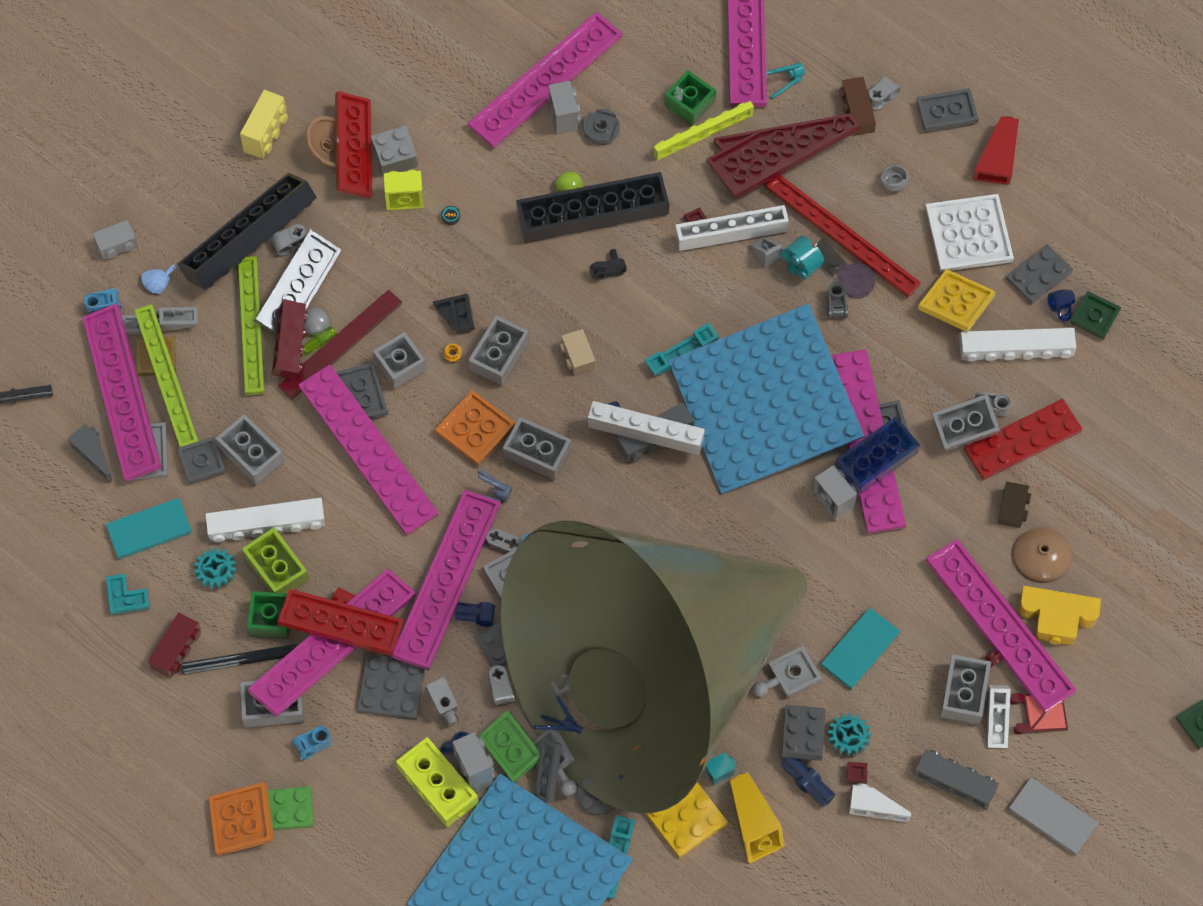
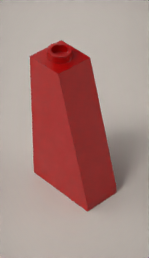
[973,116,1019,185]

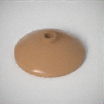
[305,116,336,168]
[1013,527,1072,583]

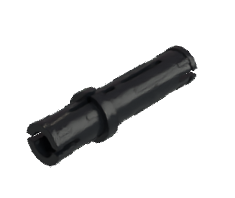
[0,384,53,403]

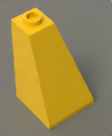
[730,772,785,864]

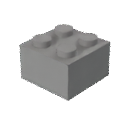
[548,81,581,134]
[371,125,418,177]
[373,332,426,389]
[812,465,857,522]

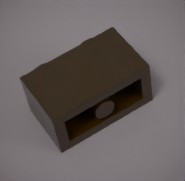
[998,481,1031,528]

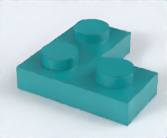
[106,573,150,615]

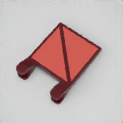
[1010,693,1068,735]

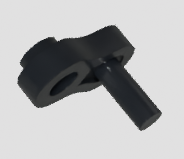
[589,249,627,280]

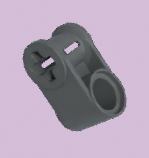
[827,281,848,319]

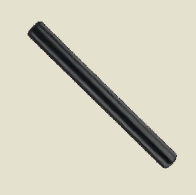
[181,644,297,674]

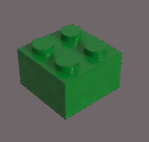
[664,70,716,125]
[247,591,290,639]

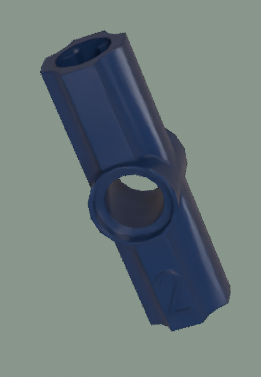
[781,757,836,807]

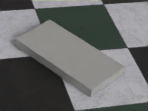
[1008,777,1099,856]

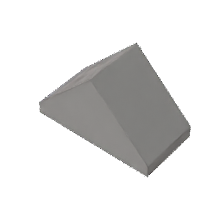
[750,237,782,268]

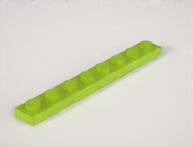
[238,256,265,396]
[134,304,198,447]

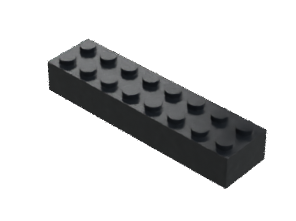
[177,172,317,290]
[516,172,669,243]

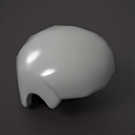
[880,165,909,192]
[303,308,331,335]

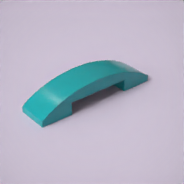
[645,323,719,376]
[608,815,636,899]

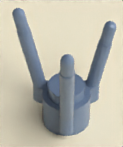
[478,470,512,502]

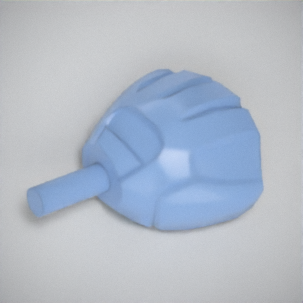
[141,264,176,295]

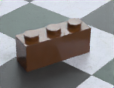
[839,76,876,136]

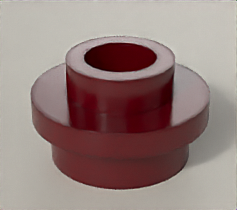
[984,650,1002,667]

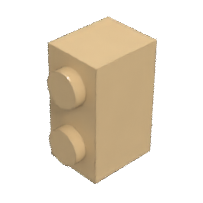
[559,329,596,376]

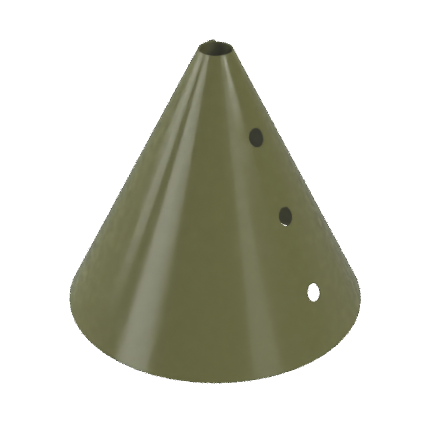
[501,520,807,814]

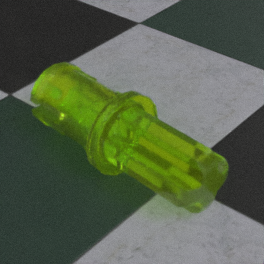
[303,326,337,355]

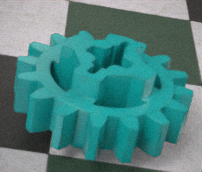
[194,547,237,590]
[827,712,871,756]

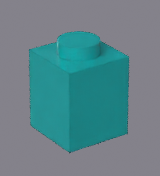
[704,752,736,786]

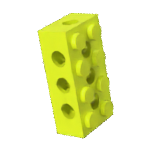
[396,737,478,828]

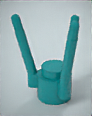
[766,62,805,99]

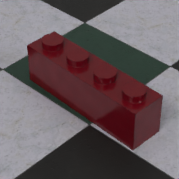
[271,299,308,380]

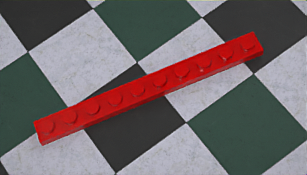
[766,175,921,298]

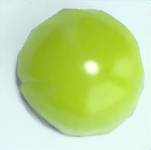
[555,171,584,192]

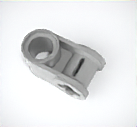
[869,76,901,111]
[271,224,306,256]
[975,392,1011,418]
[489,665,515,706]

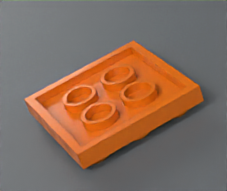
[435,390,516,466]
[209,782,274,856]

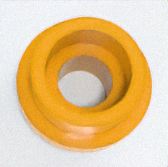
[443,343,462,362]

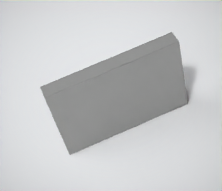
[133,422,168,480]

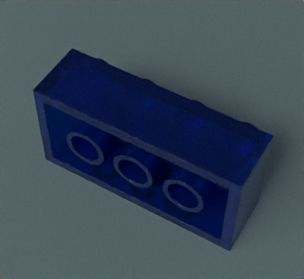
[834,416,920,496]

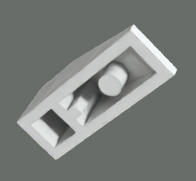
[987,685,1010,748]
[849,784,911,823]

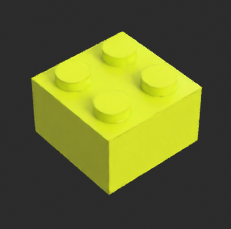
[384,170,424,210]

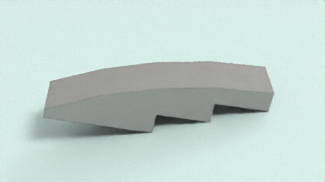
[122,307,198,335]

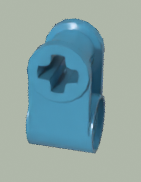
[84,289,122,314]
[292,726,332,760]

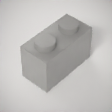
[93,220,138,260]

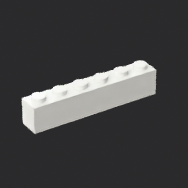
[675,205,789,251]
[959,328,1076,362]
[588,401,705,455]
[206,498,325,543]

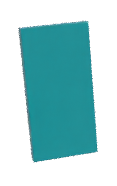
[106,498,192,559]
[821,608,901,690]

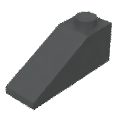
[68,424,113,483]

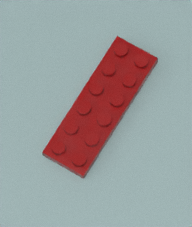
[335,91,372,199]
[964,398,1082,481]
[278,589,404,656]

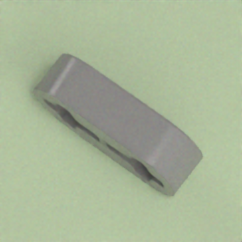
[486,528,521,554]

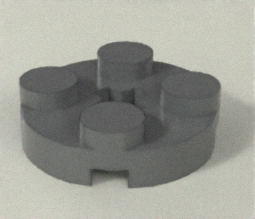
[583,109,620,145]
[577,777,613,816]

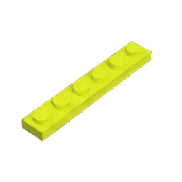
[654,101,754,161]

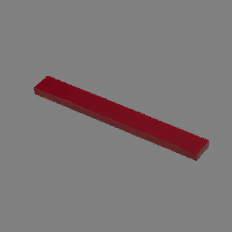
[278,289,402,400]

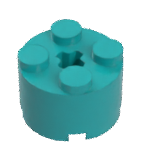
[780,236,824,280]

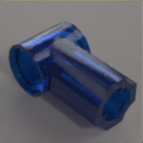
[455,602,496,627]

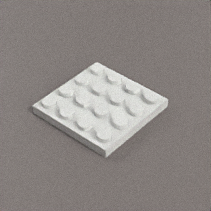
[925,194,1014,272]

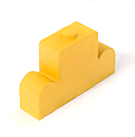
[1019,586,1101,645]

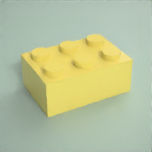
[240,90,288,160]

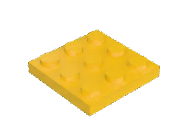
[918,269,996,332]
[645,782,728,859]

